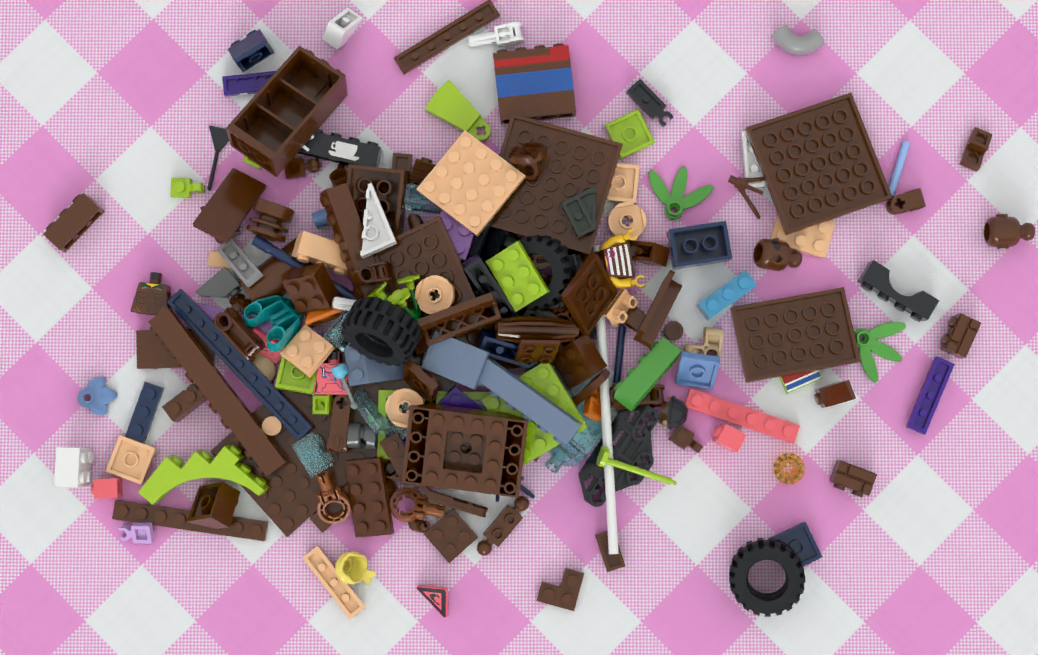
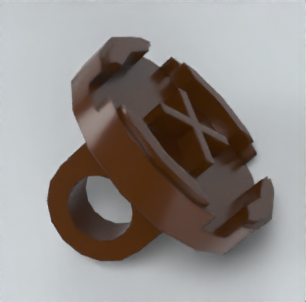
[508,142,548,180]

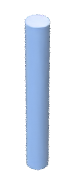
[889,141,910,197]

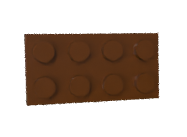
[344,457,394,537]

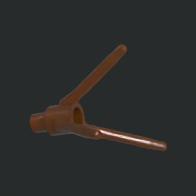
[728,175,765,219]

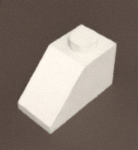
[322,8,363,50]

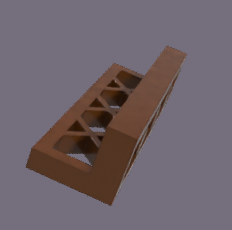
[633,270,682,348]
[417,292,502,346]

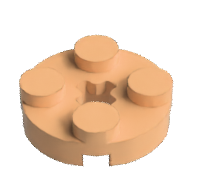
[608,202,646,241]
[415,275,455,314]
[385,388,424,427]

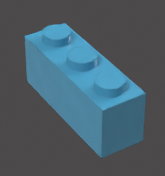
[696,270,757,320]

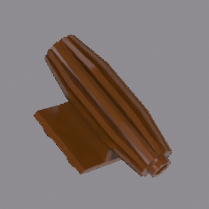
[495,316,579,364]

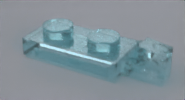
[352,388,392,434]

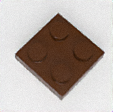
[403,360,439,404]
[424,508,478,563]

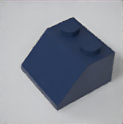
[228,29,275,72]

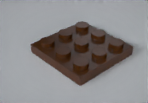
[560,253,617,336]

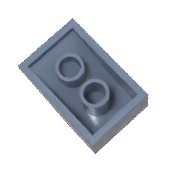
[344,346,404,387]

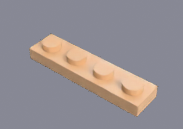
[303,545,366,619]

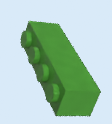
[614,337,681,412]

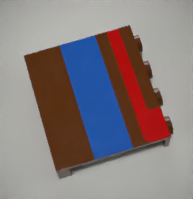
[493,43,576,124]

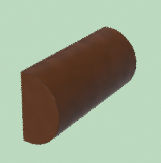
[239,237,314,302]

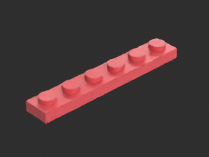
[685,388,800,444]

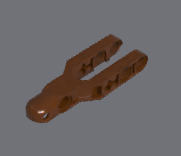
[383,459,488,517]

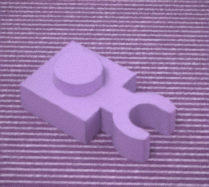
[118,522,155,544]

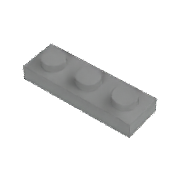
[216,238,263,288]

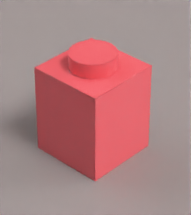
[91,477,123,499]

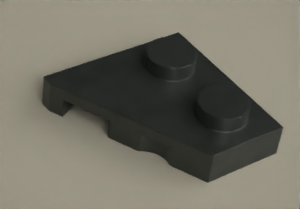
[561,186,596,238]

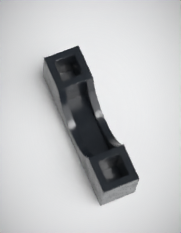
[857,260,940,322]

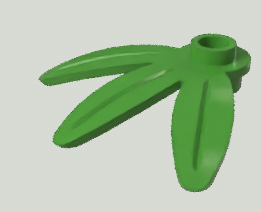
[648,166,714,220]
[854,322,906,383]

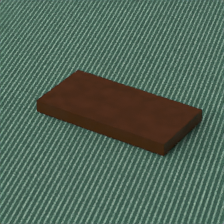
[193,168,266,244]
[136,329,215,369]

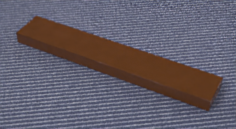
[394,0,500,75]

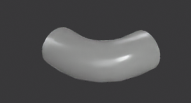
[771,24,824,55]

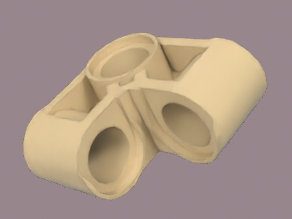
[684,327,724,357]

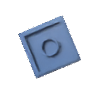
[675,351,720,390]

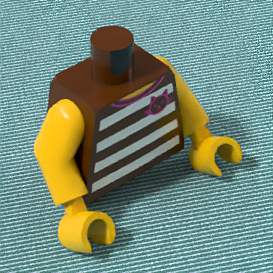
[595,229,645,288]

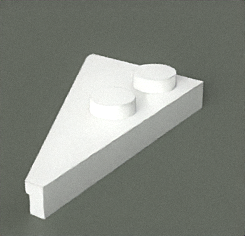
[360,183,397,259]

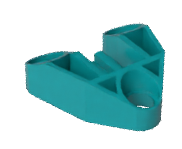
[244,295,304,352]

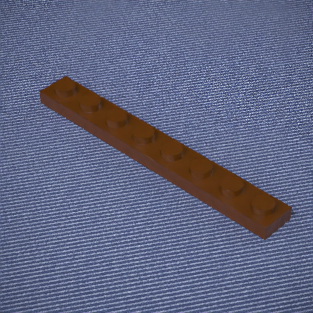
[112,500,269,541]

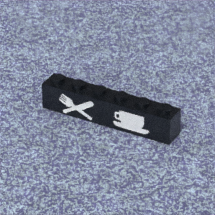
[297,129,382,167]

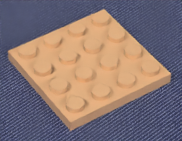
[416,130,525,237]

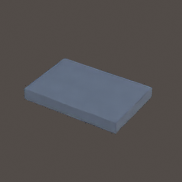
[421,331,490,389]

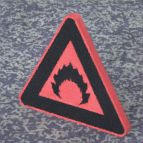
[416,585,448,618]

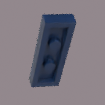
[125,382,164,443]

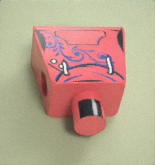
[314,352,353,395]

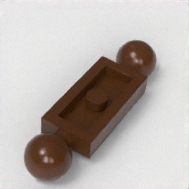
[477,496,529,556]

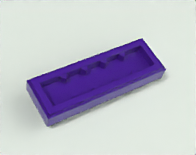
[222,71,276,97]

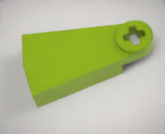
[425,80,491,142]

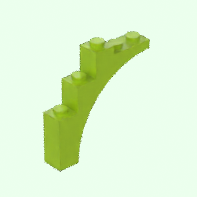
[138,444,269,505]

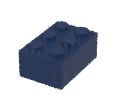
[667,221,732,270]

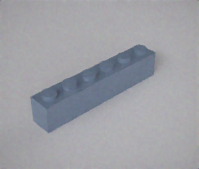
[478,357,583,445]

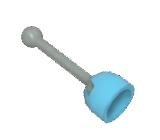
[331,363,358,409]

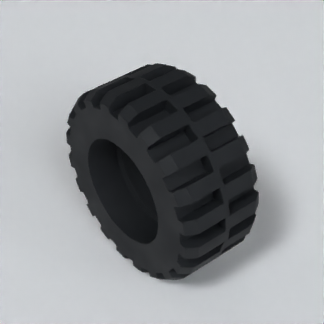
[512,235,576,311]
[342,297,421,366]
[729,538,805,617]

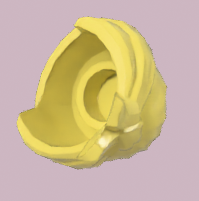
[335,551,376,585]

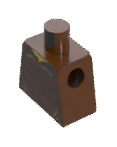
[131,272,171,315]

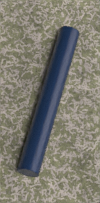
[613,326,626,384]

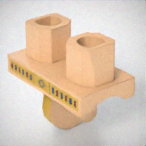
[603,288,638,327]

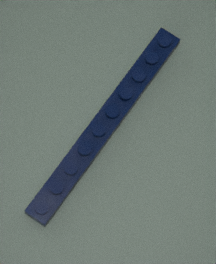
[167,289,313,441]

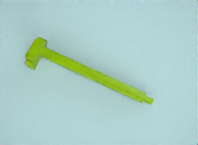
[596,446,677,485]

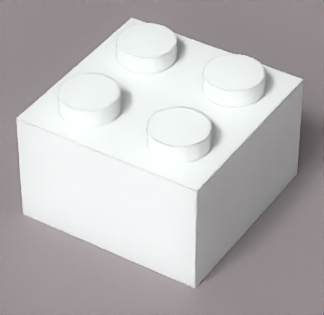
[54,447,94,487]

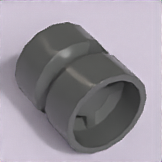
[347,423,378,449]

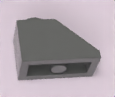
[195,267,242,298]

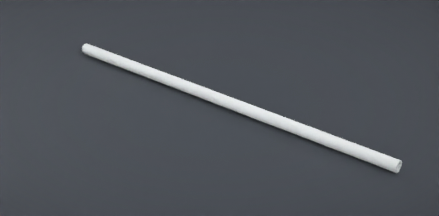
[592,245,619,554]

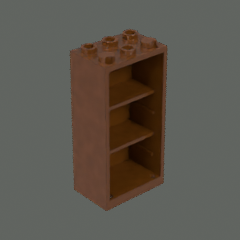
[226,45,348,177]

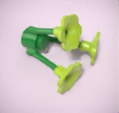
[368,274,422,324]

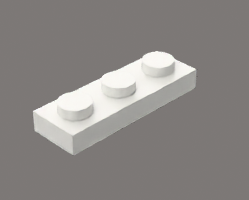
[741,131,765,188]

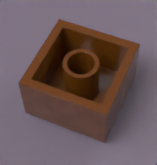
[282,263,339,313]
[553,335,607,389]

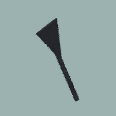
[207,126,229,190]

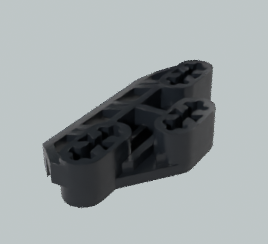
[578,405,659,507]

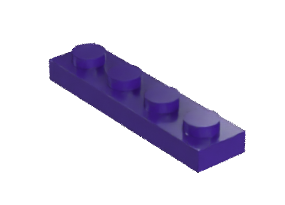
[906,356,955,435]

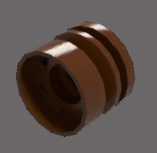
[246,198,295,242]

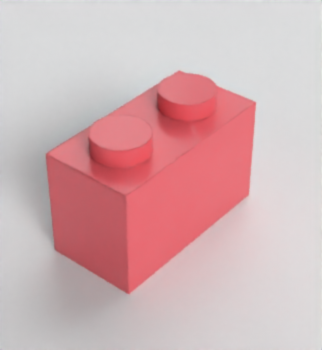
[711,424,747,452]

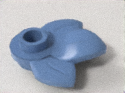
[77,377,117,415]

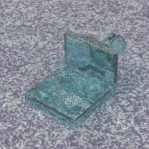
[545,403,602,473]

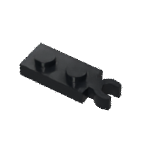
[626,79,673,127]

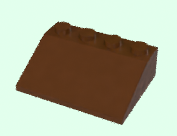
[346,164,410,237]

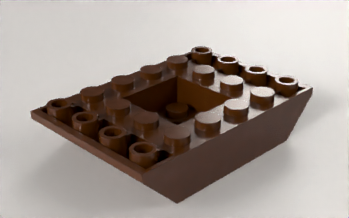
[401,404,528,498]

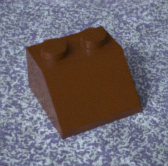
[187,482,240,529]

